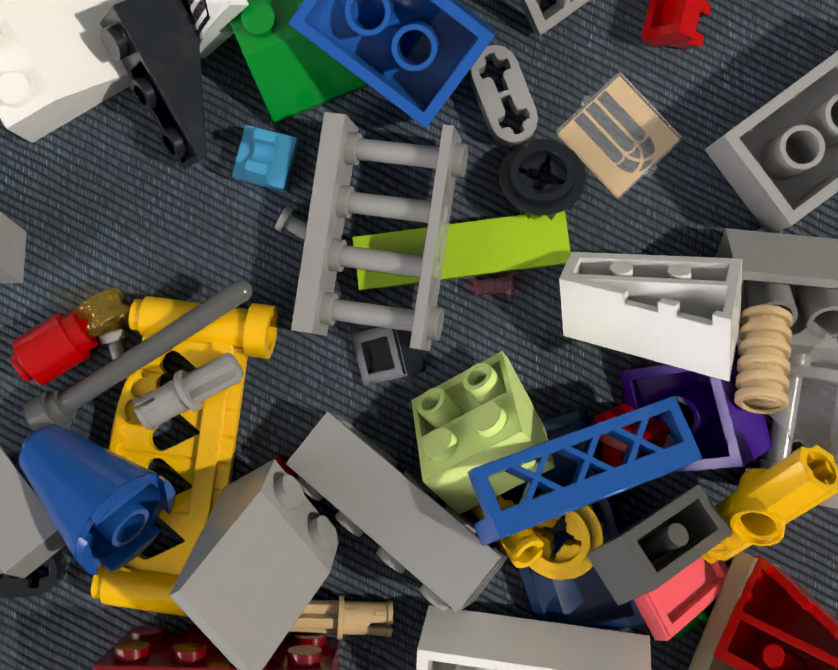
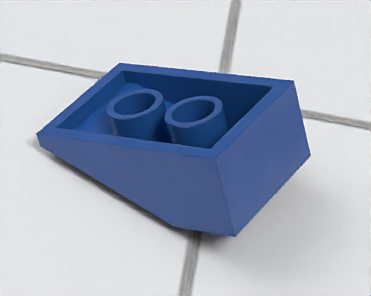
[288,0,495,128]

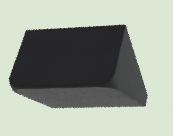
[351,327,426,386]

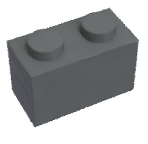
[586,484,733,606]

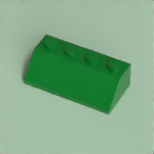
[230,0,369,124]

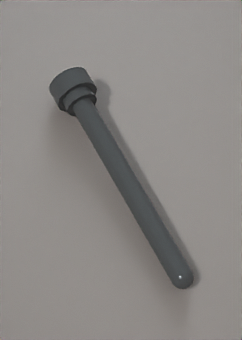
[24,280,253,431]

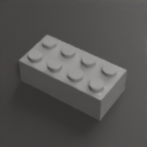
[704,51,838,233]

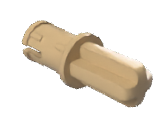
[289,595,393,640]

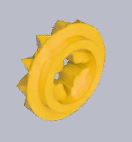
[529,492,603,580]

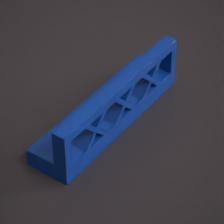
[467,396,703,546]

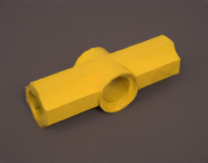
[701,444,838,564]

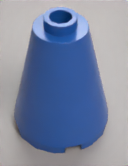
[19,425,175,575]

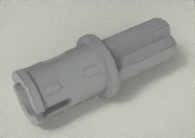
[133,353,244,430]

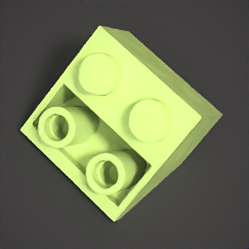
[411,351,555,515]

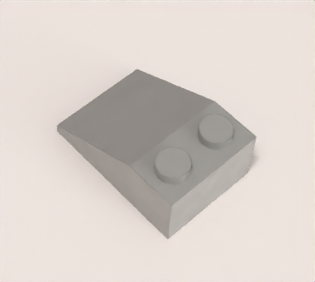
[169,459,340,670]

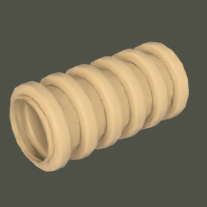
[734,304,793,414]

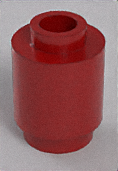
[10,310,99,385]

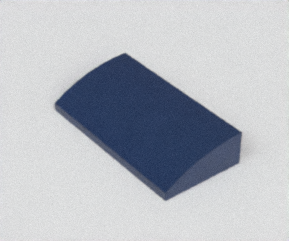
[500,405,646,631]

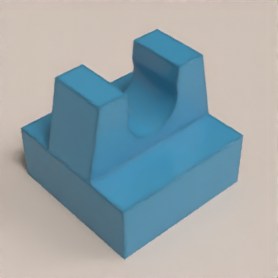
[232,124,299,193]

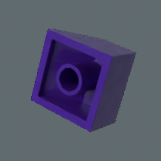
[619,343,772,472]

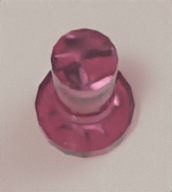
[473,272,515,298]

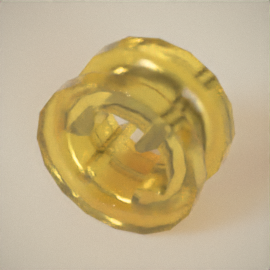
[76,288,130,337]

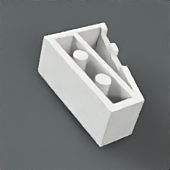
[559,252,742,382]

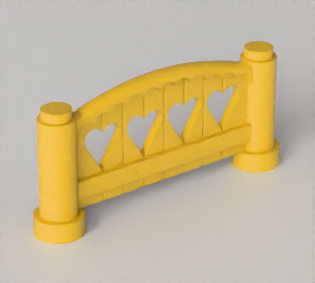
[91,296,278,617]

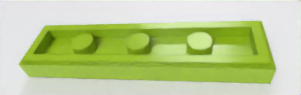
[352,210,571,291]

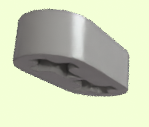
[469,45,538,148]

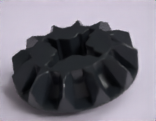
[499,139,586,220]

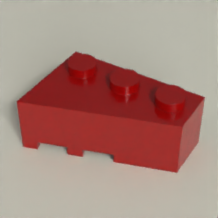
[713,555,838,670]

